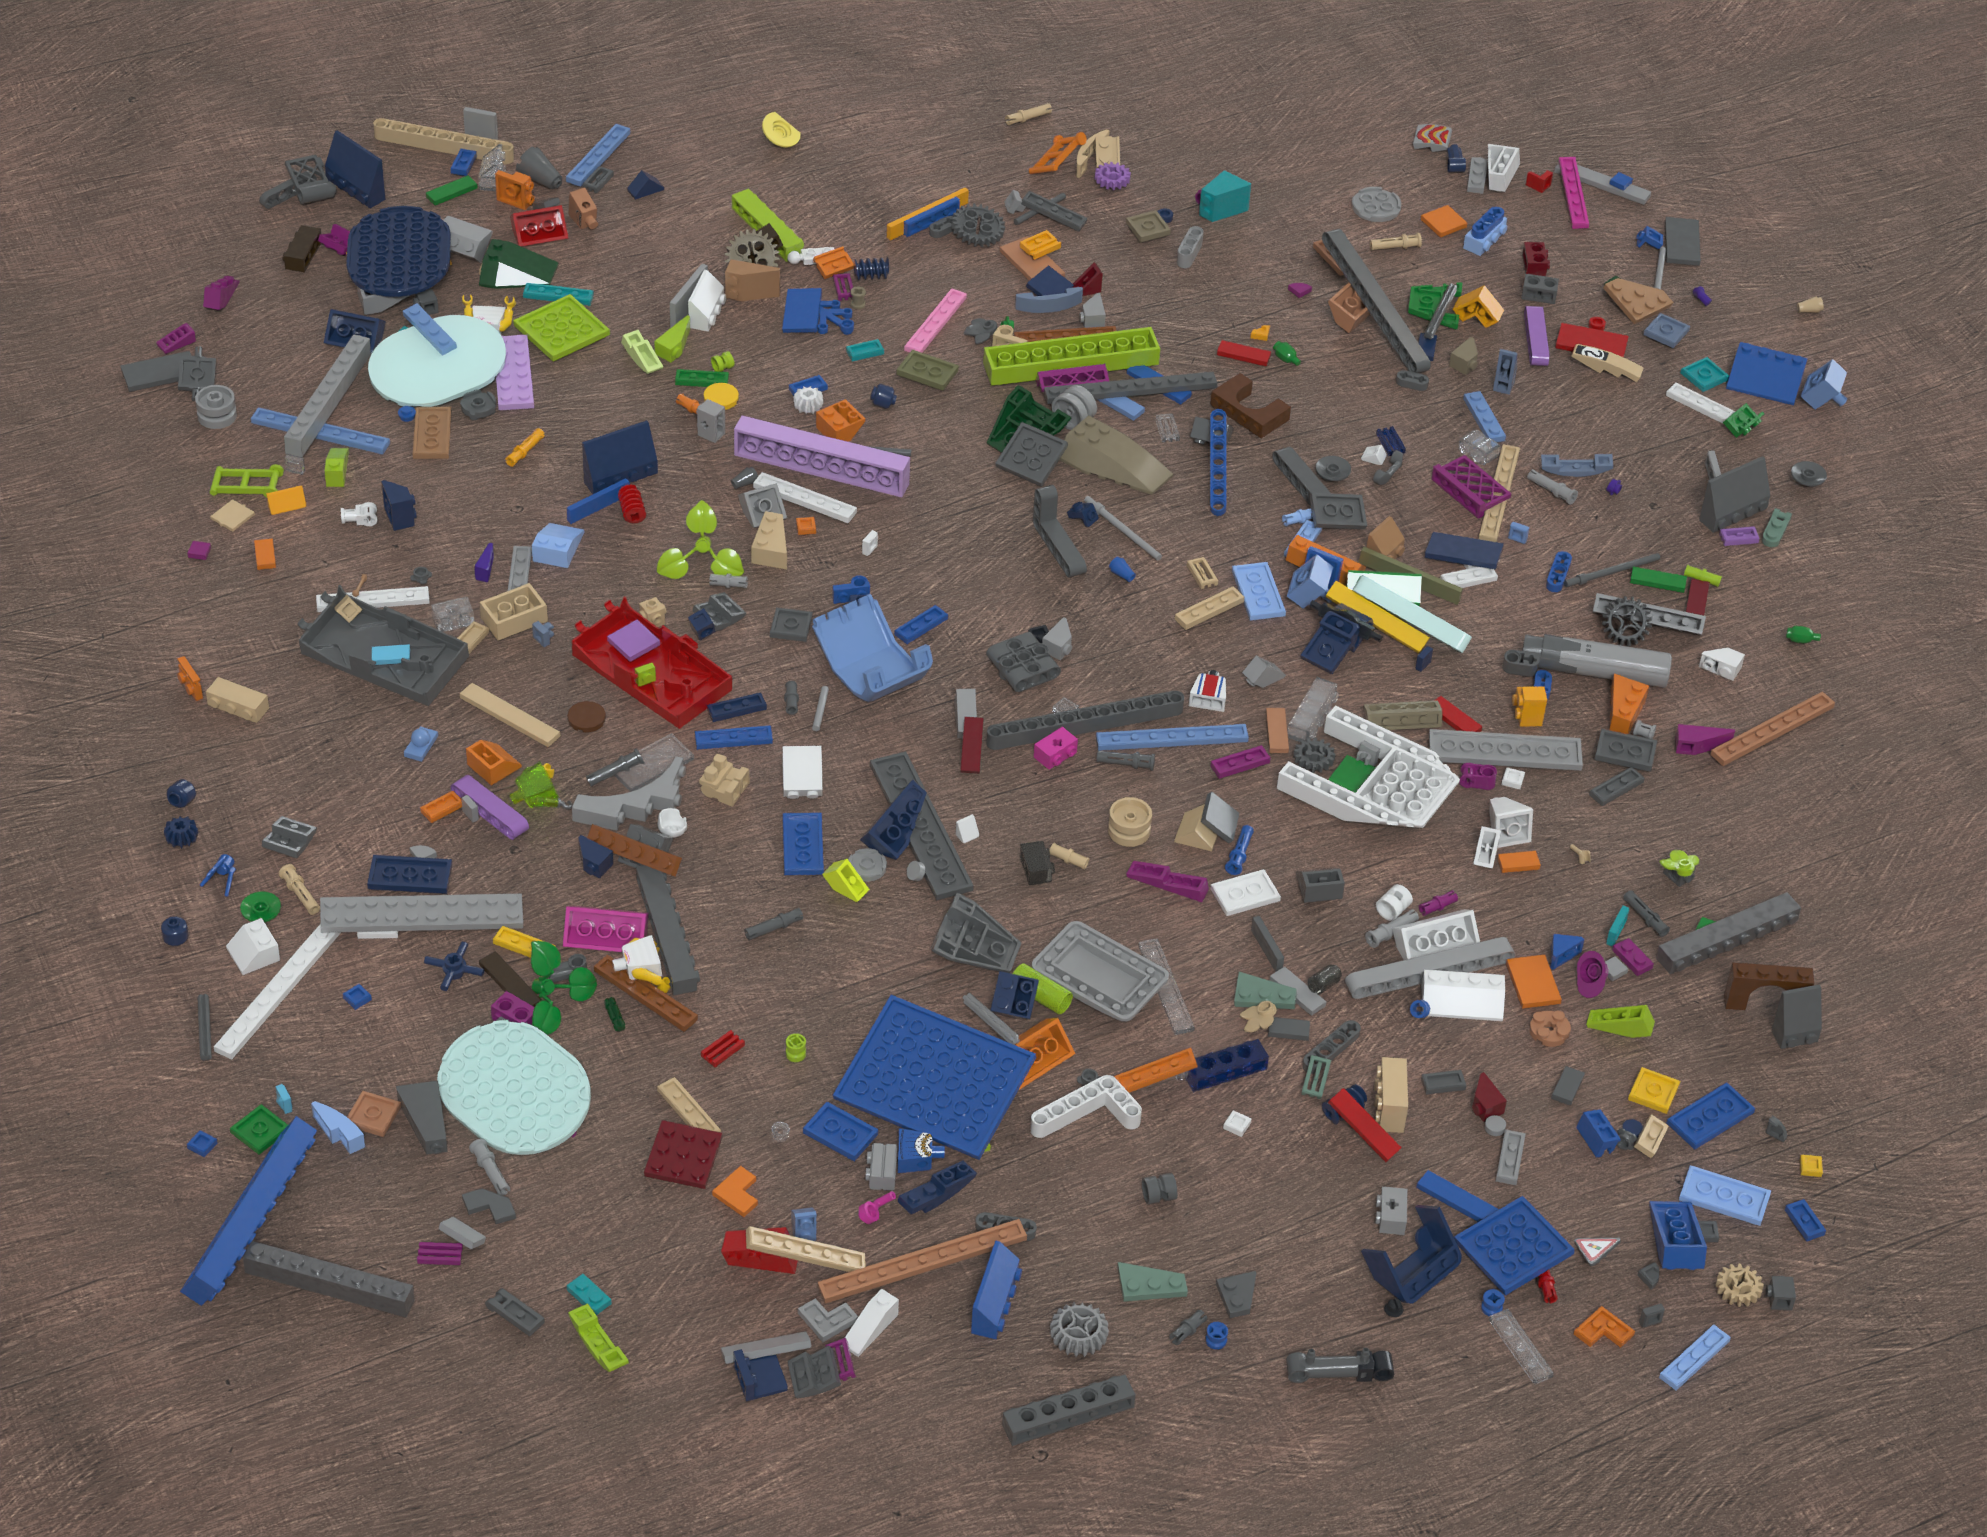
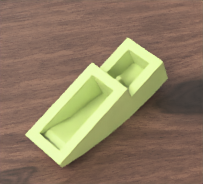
[621,330,663,374]

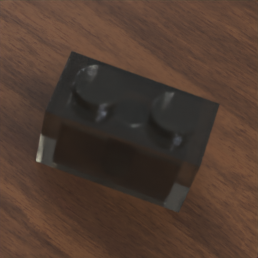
[1020,841,1055,885]

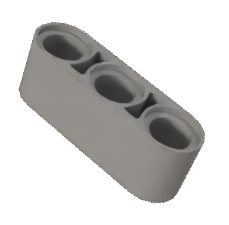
[1177,226,1204,268]

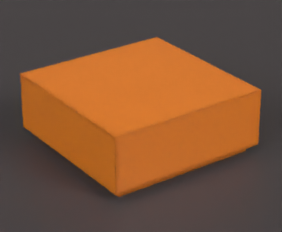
[796,517,816,535]

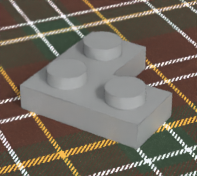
[798,1298,858,1342]

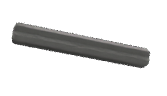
[197,994,212,1061]

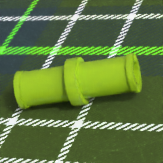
[1684,564,1722,587]

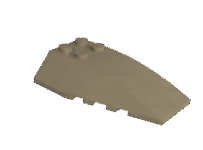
[1059,415,1173,495]

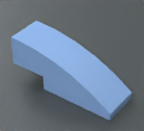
[311,1101,365,1154]

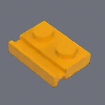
[1020,230,1061,260]

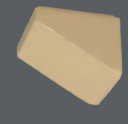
[334,595,362,623]

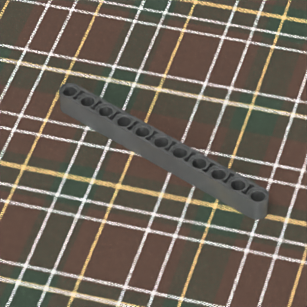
[1322,229,1431,373]
[986,691,1184,750]

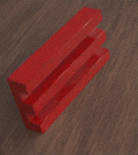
[701,1030,745,1067]

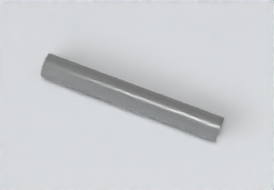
[812,686,829,731]

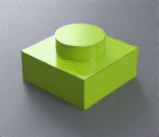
[635,663,656,686]

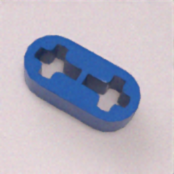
[1534,670,1552,700]

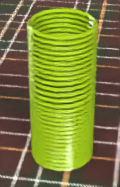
[1013,963,1073,1015]

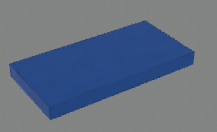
[783,813,824,875]
[1666,1083,1755,1150]

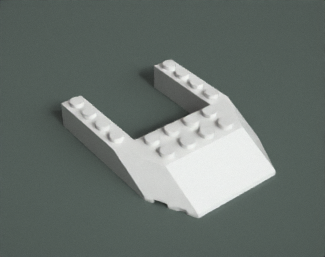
[1277,705,1460,828]

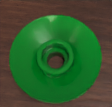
[240,891,281,922]

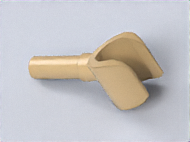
[1570,844,1591,864]

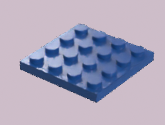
[1454,1196,1574,1296]

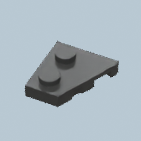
[1216,1271,1256,1318]

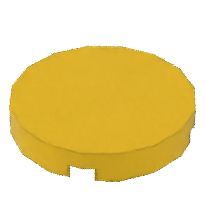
[704,383,739,410]

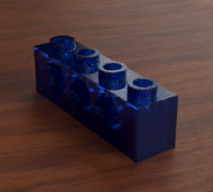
[1183,1039,1269,1092]

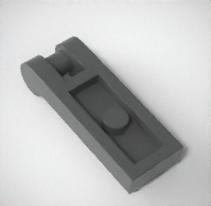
[485,1288,545,1337]

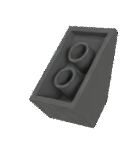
[1771,985,1822,1049]

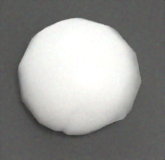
[657,808,687,838]

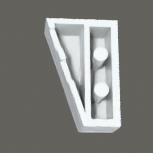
[1488,144,1520,192]

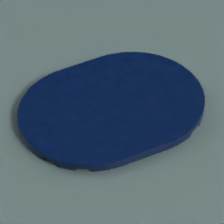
[346,206,451,297]

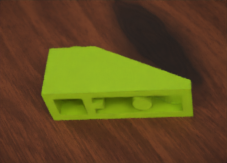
[654,315,690,363]
[324,448,349,487]
[1586,1005,1655,1038]

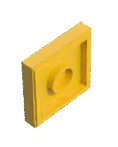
[1628,1067,1681,1114]

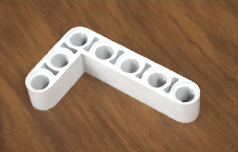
[1031,1075,1142,1138]

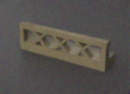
[1363,700,1442,730]

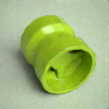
[711,351,735,372]
[786,1034,806,1062]

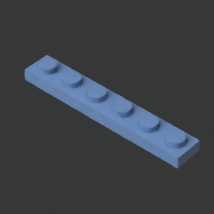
[566,124,630,187]

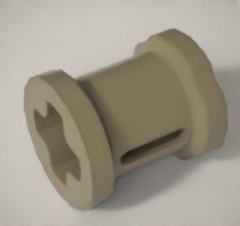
[851,287,866,309]

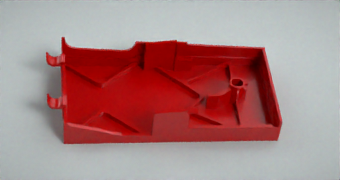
[572,596,732,729]

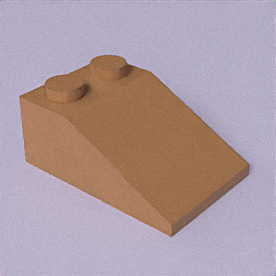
[725,259,780,301]

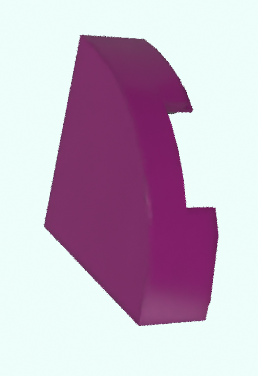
[1288,283,1312,298]

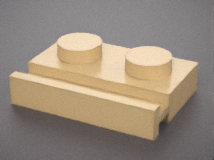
[1095,136,1120,168]

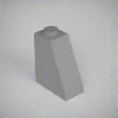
[954,689,977,740]

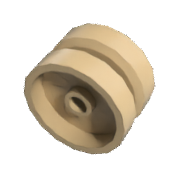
[1108,797,1152,847]

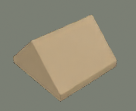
[1174,804,1218,851]

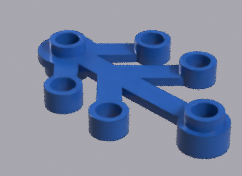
[818,300,854,335]

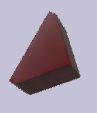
[1073,262,1103,297]

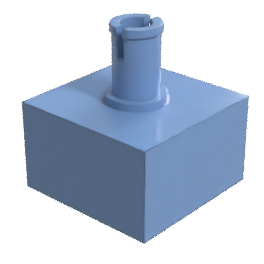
[1801,359,1847,410]
[1287,554,1333,609]

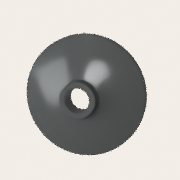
[1316,456,1351,481]
[1791,461,1827,486]

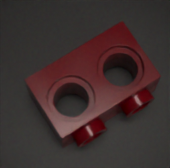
[1522,242,1550,276]

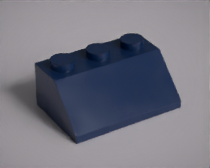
[324,309,386,353]

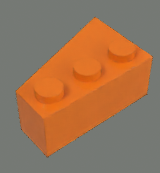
[1610,673,1649,734]

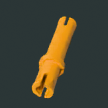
[505,428,545,467]

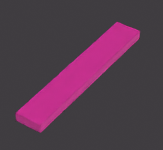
[1559,157,1589,229]

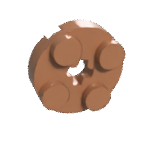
[1529,1010,1571,1047]

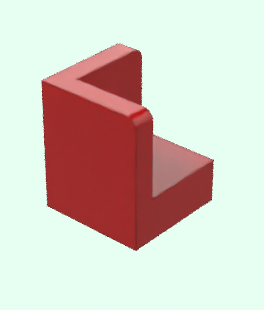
[1526,170,1553,193]

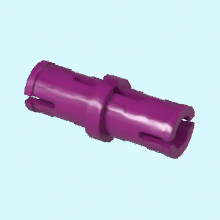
[1419,890,1458,916]

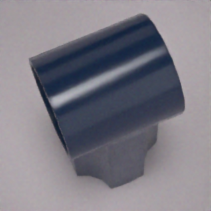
[1447,144,1466,172]

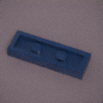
[707,692,767,722]

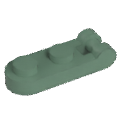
[1762,508,1792,547]

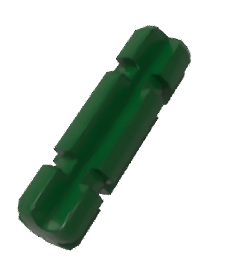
[604,997,626,1032]

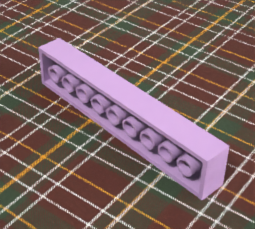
[734,416,910,497]

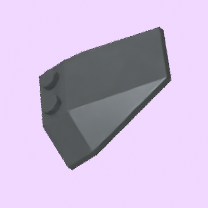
[931,893,1021,973]

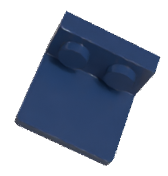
[733,1349,788,1401]

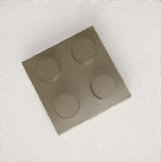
[1126,210,1171,243]

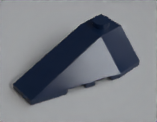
[860,780,927,860]

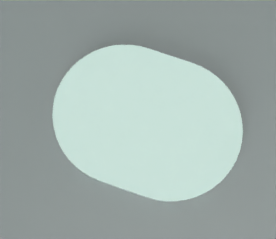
[368,315,506,407]
[437,1020,591,1155]

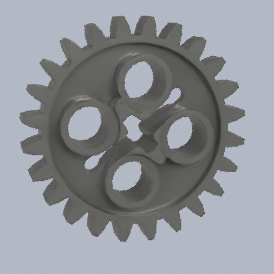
[951,203,1005,247]

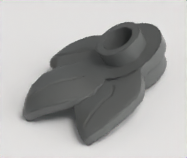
[964,318,998,344]

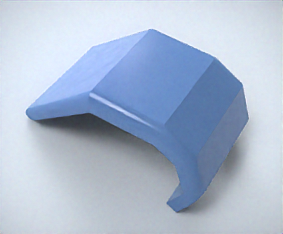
[812,594,933,702]

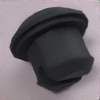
[1384,1298,1404,1317]

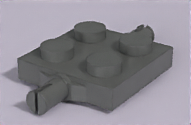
[178,346,216,401]

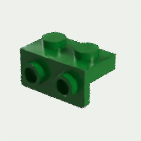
[1723,403,1764,438]

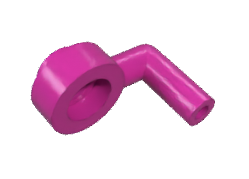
[858,1191,896,1224]

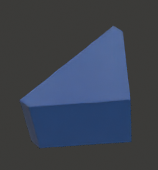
[1550,934,1584,970]

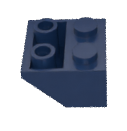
[991,971,1039,1020]

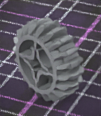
[1050,1302,1109,1357]

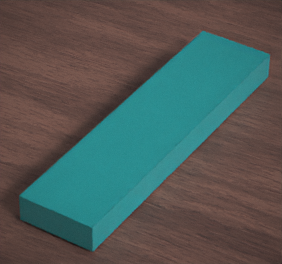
[523,283,594,306]

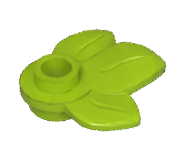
[1660,850,1699,877]

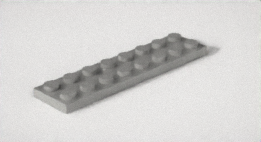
[1429,729,1583,771]

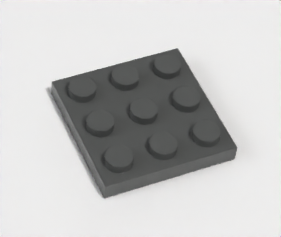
[995,422,1068,487]

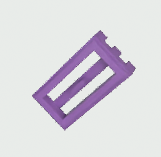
[1719,526,1760,546]

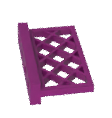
[1431,455,1512,519]

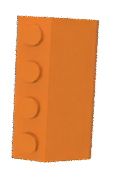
[1286,535,1366,586]
[1015,1018,1075,1090]

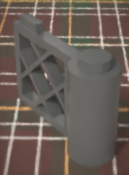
[284,155,336,204]

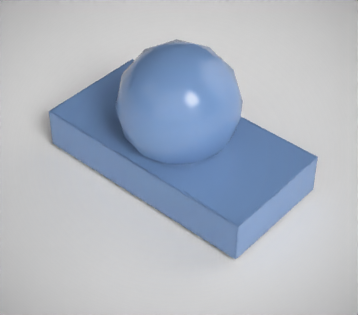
[404,727,438,762]

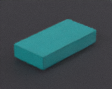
[846,339,884,362]
[1606,906,1630,947]

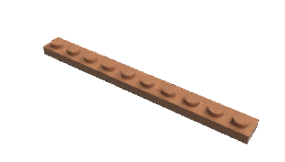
[818,1219,1027,1304]

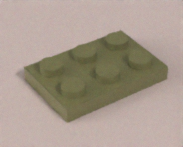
[897,350,959,391]

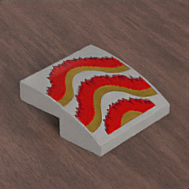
[1413,124,1452,152]

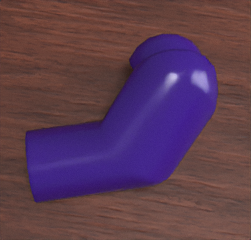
[1693,286,1712,306]

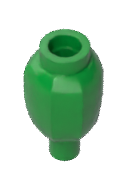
[1273,341,1301,366]
[1786,625,1821,644]

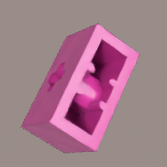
[1034,727,1078,770]

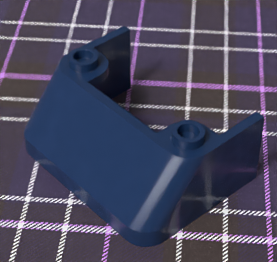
[1361,1205,1462,1304]

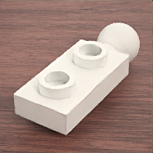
[787,247,834,265]

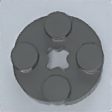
[460,390,496,420]

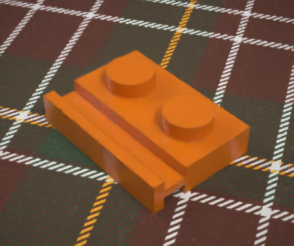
[813,246,854,279]
[177,656,203,701]

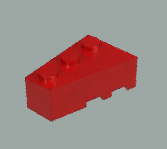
[721,1227,798,1274]

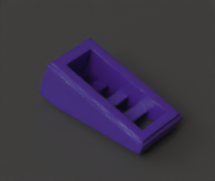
[474,543,494,582]

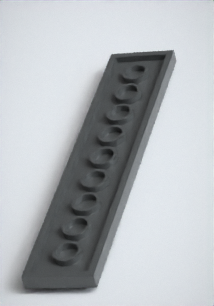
[870,751,974,900]

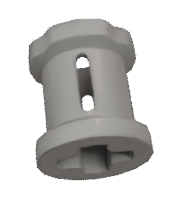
[1633,719,1657,739]

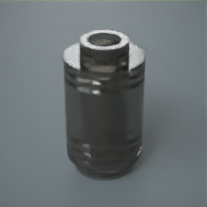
[1308,965,1342,995]

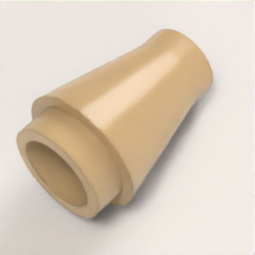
[1797,296,1824,313]

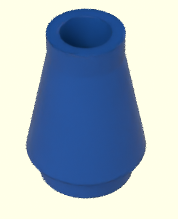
[1109,557,1136,582]

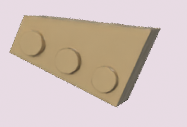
[751,511,787,569]

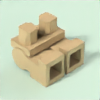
[699,754,750,807]

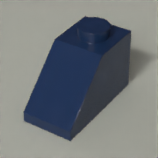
[578,835,613,879]

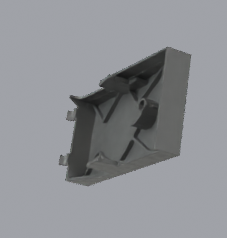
[297,585,469,706]

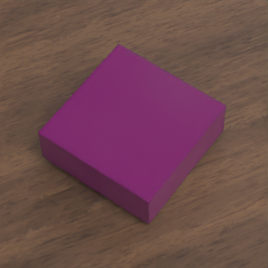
[187,541,211,560]

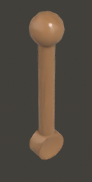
[352,574,367,597]

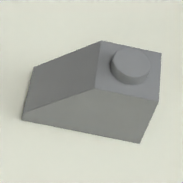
[1079,293,1106,328]
[1042,617,1072,660]
[1242,655,1286,688]

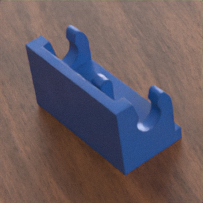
[1576,1109,1621,1158]

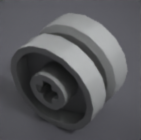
[195,385,237,429]
[1052,385,1097,430]

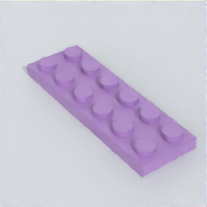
[496,335,534,410]

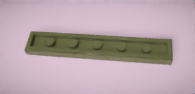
[1359,547,1463,605]

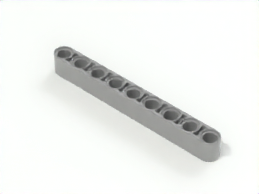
[1344,937,1516,999]

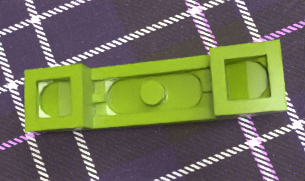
[568,1303,629,1372]

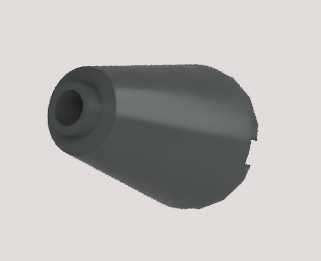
[516,146,562,189]

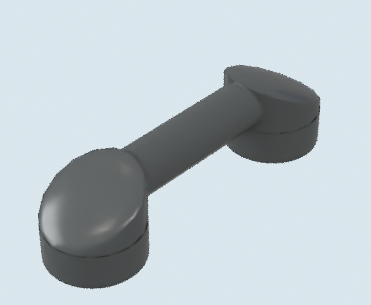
[1373,450,1403,485]

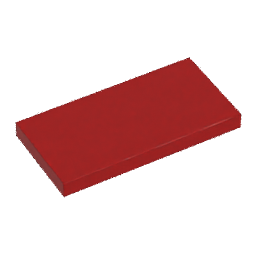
[1555,323,1629,357]

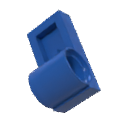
[832,575,870,604]

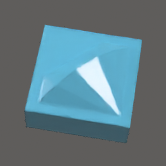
[275,1084,292,1114]

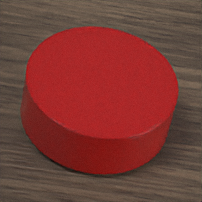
[1588,317,1606,331]

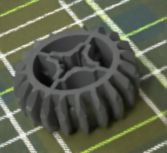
[1602,596,1652,646]

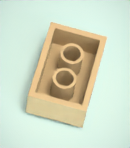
[480,583,548,640]
[1374,1057,1408,1133]

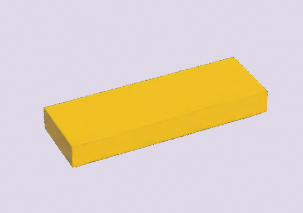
[493,926,556,958]

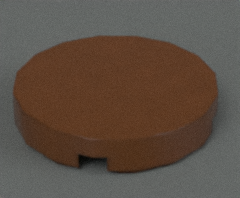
[567,701,606,733]

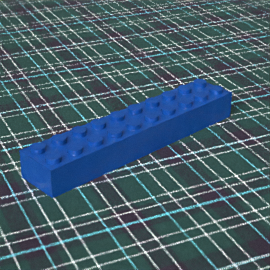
[180,1116,317,1306]

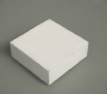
[862,530,878,556]
[1502,768,1525,789]
[1223,1110,1251,1137]

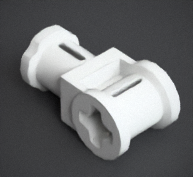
[341,502,377,526]

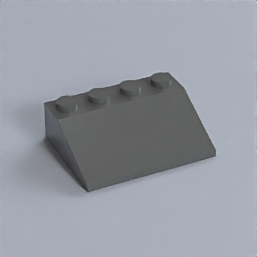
[1699,456,1770,533]

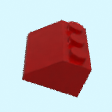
[510,205,568,247]

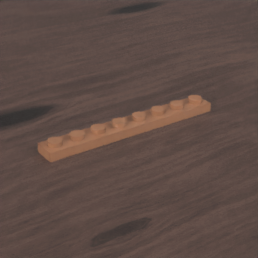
[1710,692,1835,766]

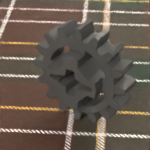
[1293,737,1335,773]

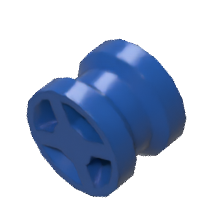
[1481,1289,1505,1317]
[1205,1322,1228,1350]

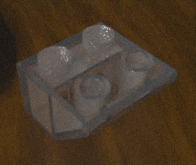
[478,144,506,191]

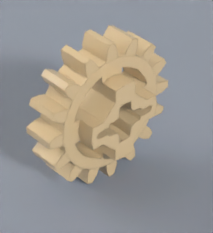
[1716,1264,1764,1307]

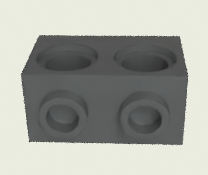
[1522,274,1559,304]

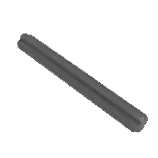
[1424,283,1457,339]

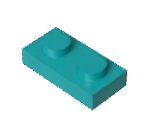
[567,1274,612,1315]

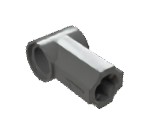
[549,954,588,983]

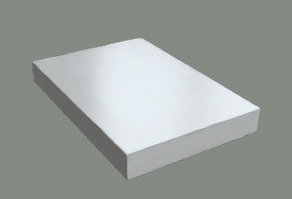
[1210,869,1281,916]

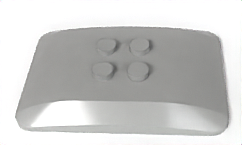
[1032,921,1169,1021]

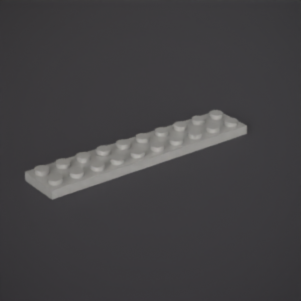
[320,894,523,933]

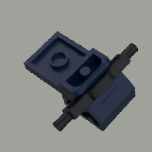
[1300,600,1383,674]

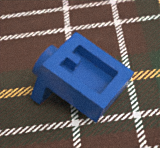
[1636,226,1663,249]

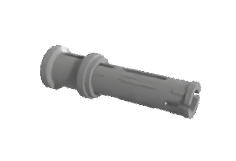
[1527,469,1578,505]
[1365,909,1419,948]
[469,1139,510,1196]

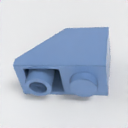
[791,1207,817,1241]

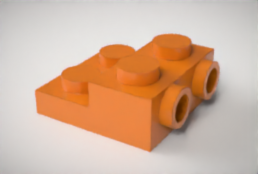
[495,170,535,210]

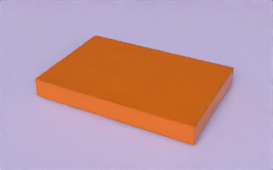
[1506,955,1562,1009]

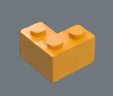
[1453,285,1504,328]
[1512,686,1547,727]

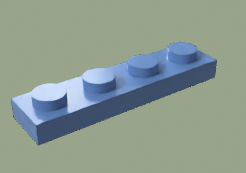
[403,303,457,356]
[1463,391,1506,444]

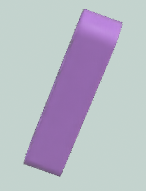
[1524,306,1549,366]
[450,775,529,840]

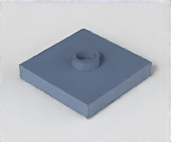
[1644,313,1690,348]

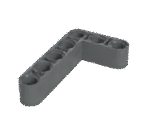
[1033,485,1087,578]

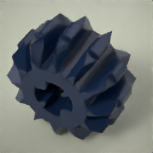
[164,815,198,849]

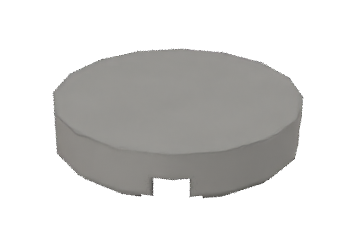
[848,848,887,882]

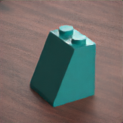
[1199,170,1251,222]

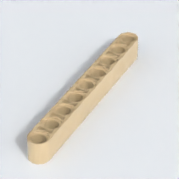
[373,118,514,164]

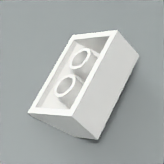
[688,270,726,332]

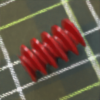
[618,484,646,523]

